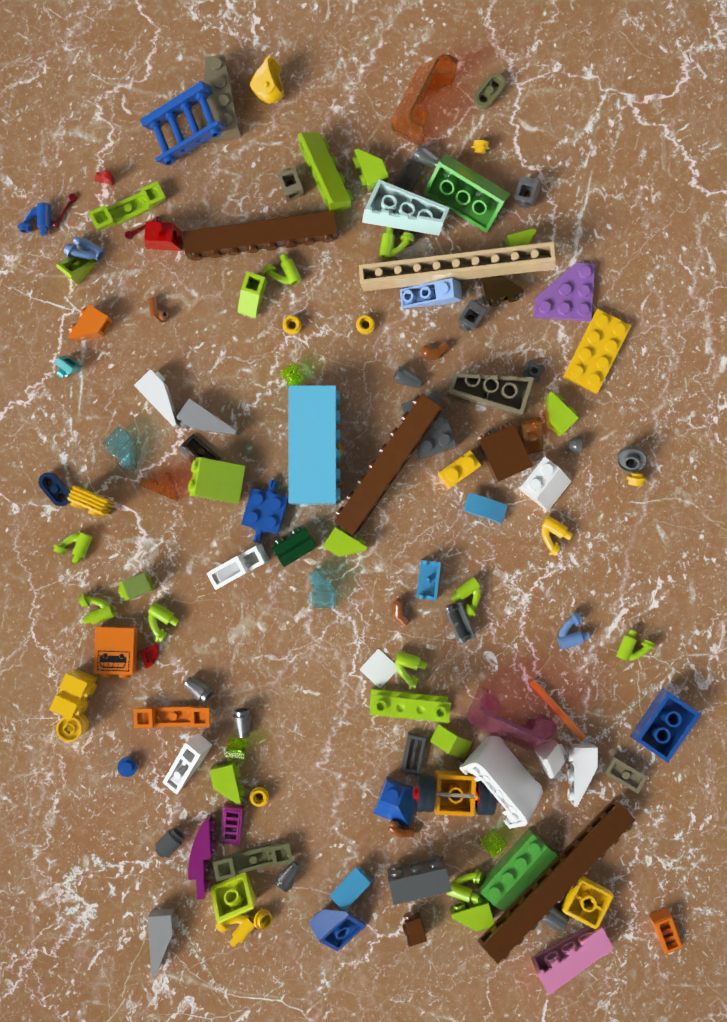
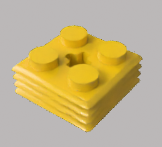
[67,485,116,518]
[561,876,614,930]

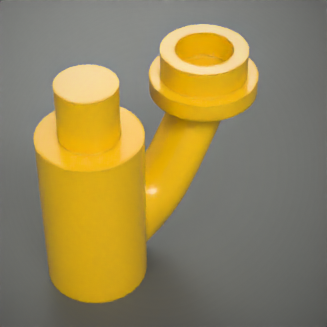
[541,515,573,556]
[215,915,255,947]

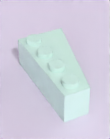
[362,179,449,236]

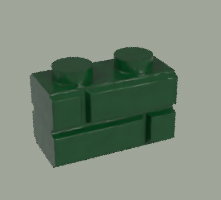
[272,526,317,567]

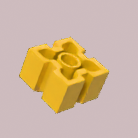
[49,669,98,719]

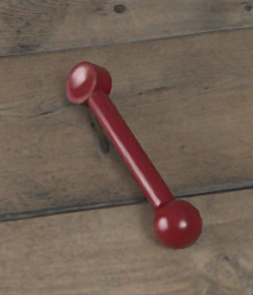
[52,193,77,228]
[125,216,161,240]

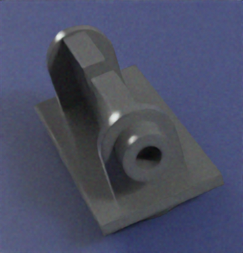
[445,602,476,644]

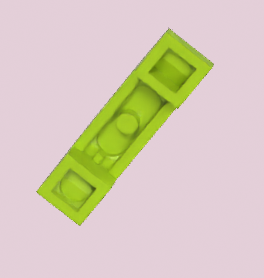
[88,181,166,231]

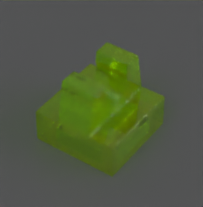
[225,738,248,763]
[480,829,507,858]

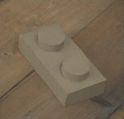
[603,756,648,794]

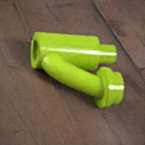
[379,227,415,259]
[262,253,302,286]
[53,532,93,564]
[450,577,481,618]
[78,593,115,625]
[148,602,180,642]
[616,629,655,661]
[395,651,427,689]
[447,869,483,903]

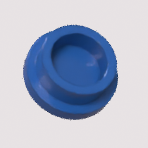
[117,757,137,777]

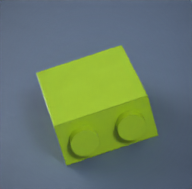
[188,457,245,504]

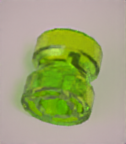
[279,363,305,389]

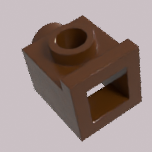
[402,911,427,947]

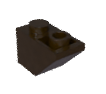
[479,275,524,306]

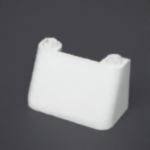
[459,736,543,828]

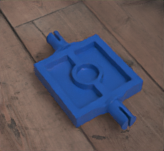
[241,479,289,544]

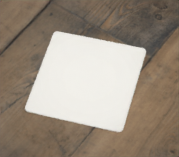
[360,649,397,688]

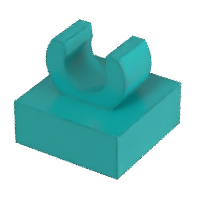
[54,355,82,379]

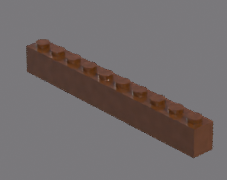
[478,800,635,964]

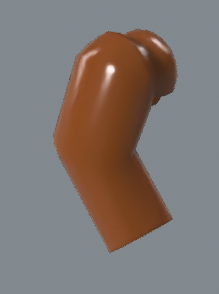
[148,297,169,322]
[421,342,450,360]
[392,598,411,627]
[388,821,414,837]

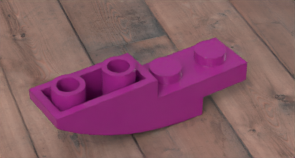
[188,815,216,899]

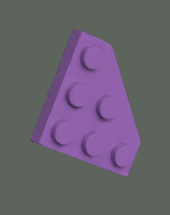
[533,263,595,322]

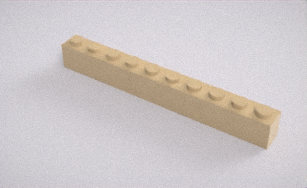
[359,242,556,292]

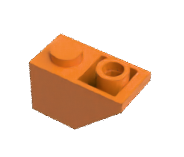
[68,305,113,342]

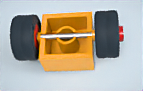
[413,770,498,816]

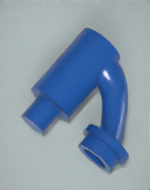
[18,203,51,236]

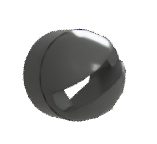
[569,437,582,453]

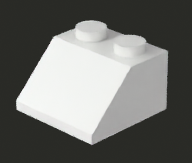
[518,457,572,512]

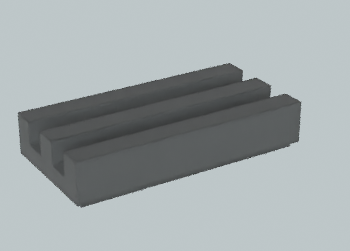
[401,732,427,775]

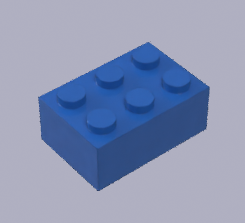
[630,689,701,763]

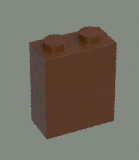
[477,423,533,483]

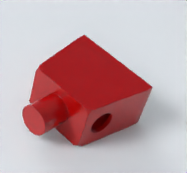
[144,221,183,251]

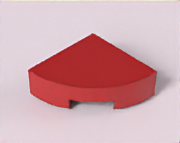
[94,171,115,185]
[139,643,159,669]

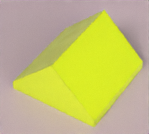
[210,872,257,924]

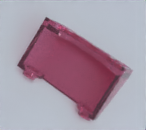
[467,685,558,750]

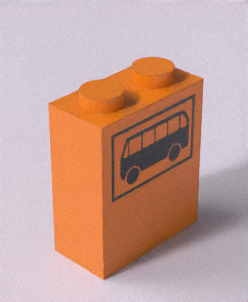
[94,625,139,678]

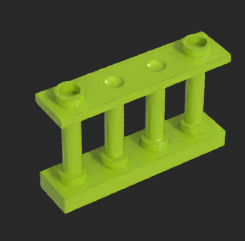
[369,688,451,723]

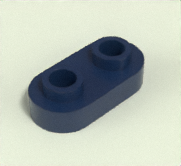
[38,472,71,506]

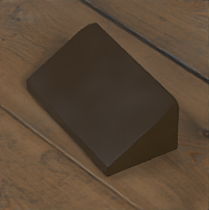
[178,434,222,463]

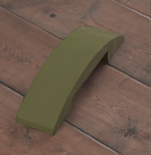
[213,842,293,881]

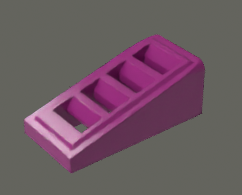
[221,804,244,845]

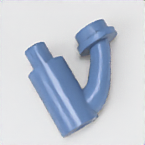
[64,236,105,261]
[557,612,590,650]

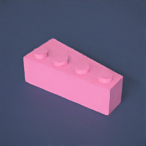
[531,924,614,995]

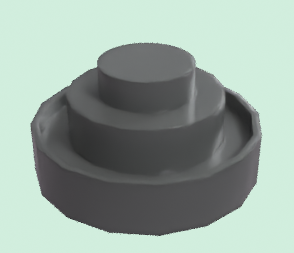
[617,445,646,472]

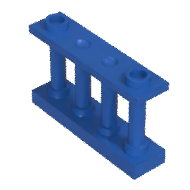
[140,81,227,165]

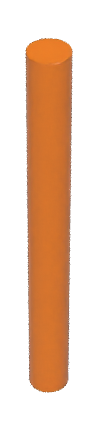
[529,679,586,741]

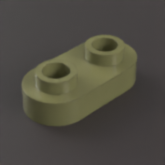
[474,73,505,110]

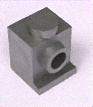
[514,176,542,209]
[457,300,487,332]

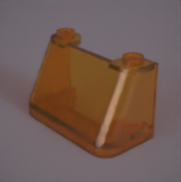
[391,54,458,145]

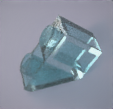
[102,426,137,471]
[308,569,336,609]

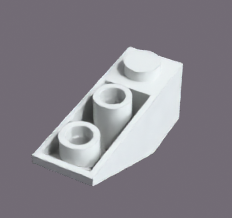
[567,744,598,807]

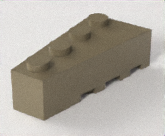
[201,54,241,144]
[447,373,534,416]

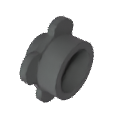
[523,360,545,382]

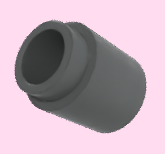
[155,828,184,858]
[541,906,569,931]

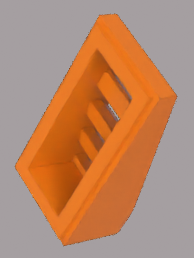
[649,908,683,955]

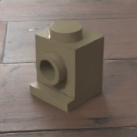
[277,168,304,202]

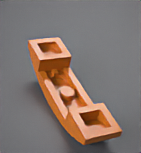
[133,706,211,728]

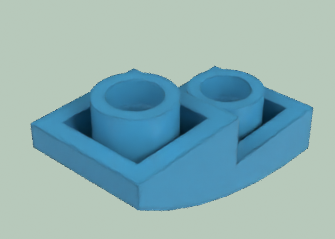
[463,493,508,523]

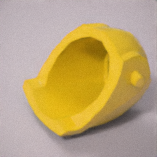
[250,55,284,104]

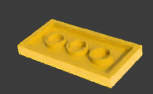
[563,308,631,394]

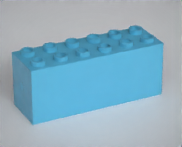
[289,386,341,505]

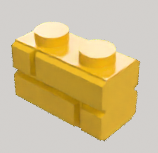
[438,450,481,489]

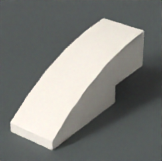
[207,544,270,590]

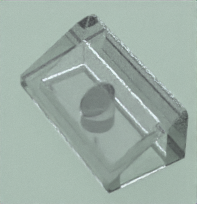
[395,238,436,261]

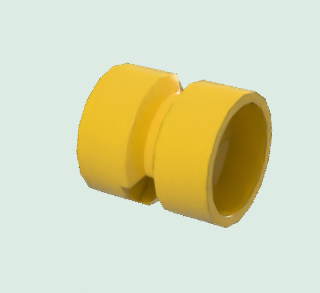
[56,713,89,742]

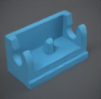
[416,560,441,601]
[329,866,374,911]

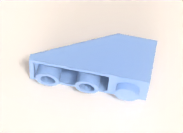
[400,278,463,308]

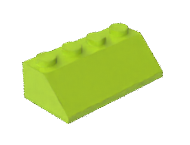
[298,132,353,215]

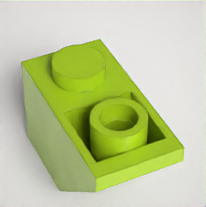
[352,149,389,192]
[237,271,267,319]
[545,391,579,436]
[323,526,368,557]
[118,572,155,601]
[209,761,245,804]
[450,896,494,932]

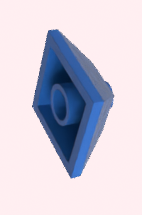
[373,776,416,827]
[308,909,366,952]

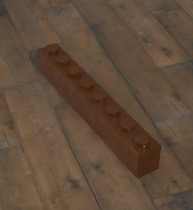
[182,211,338,261]
[334,393,444,535]

